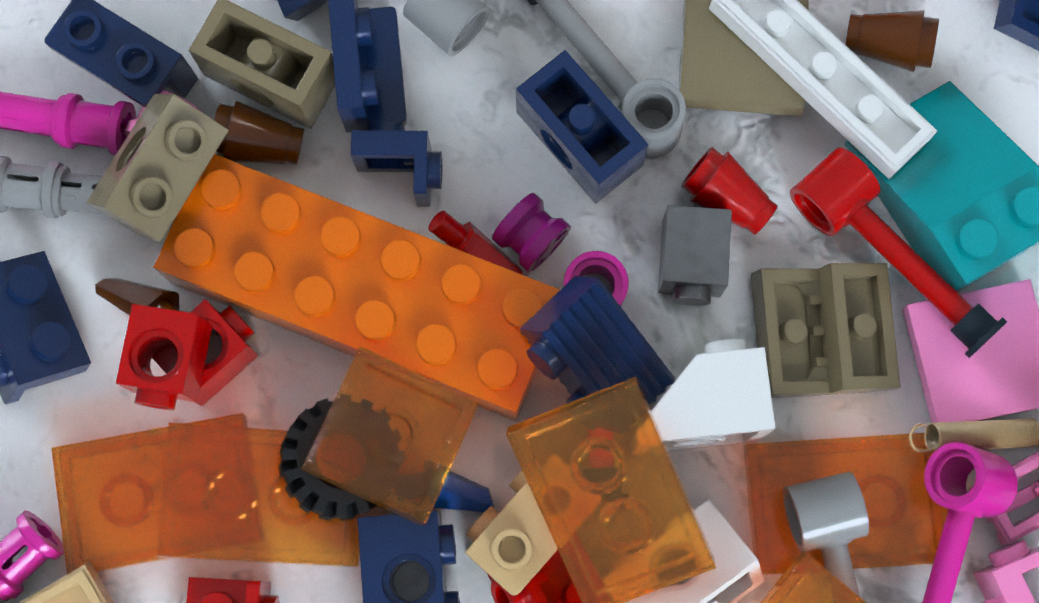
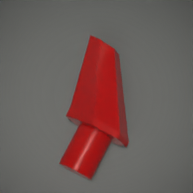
[428,210,523,275]

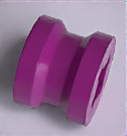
[492,193,571,273]

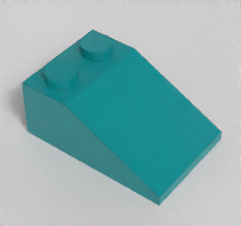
[844,81,1039,292]

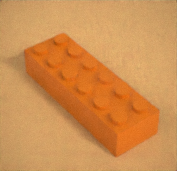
[153,154,560,422]

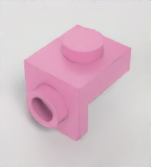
[973,540,1039,603]

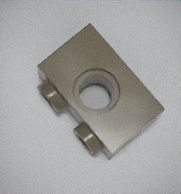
[188,0,335,129]
[86,94,229,242]

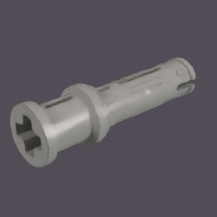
[0,156,175,222]

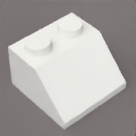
[628,339,776,455]

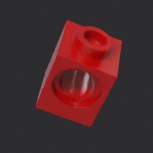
[152,299,259,406]
[116,304,212,410]

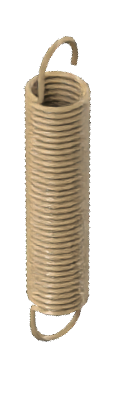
[909,419,1039,453]

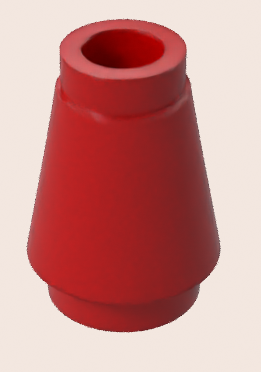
[681,147,778,235]

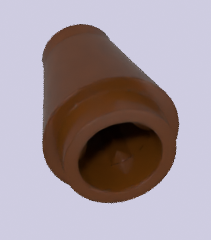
[845,10,939,72]
[214,101,304,165]

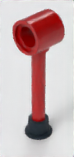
[790,147,1007,358]

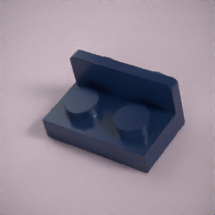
[44,0,199,107]
[328,0,407,133]

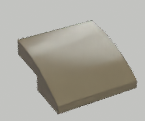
[679,0,809,117]
[751,263,901,398]

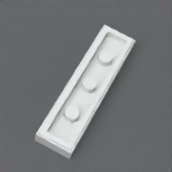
[709,0,937,179]

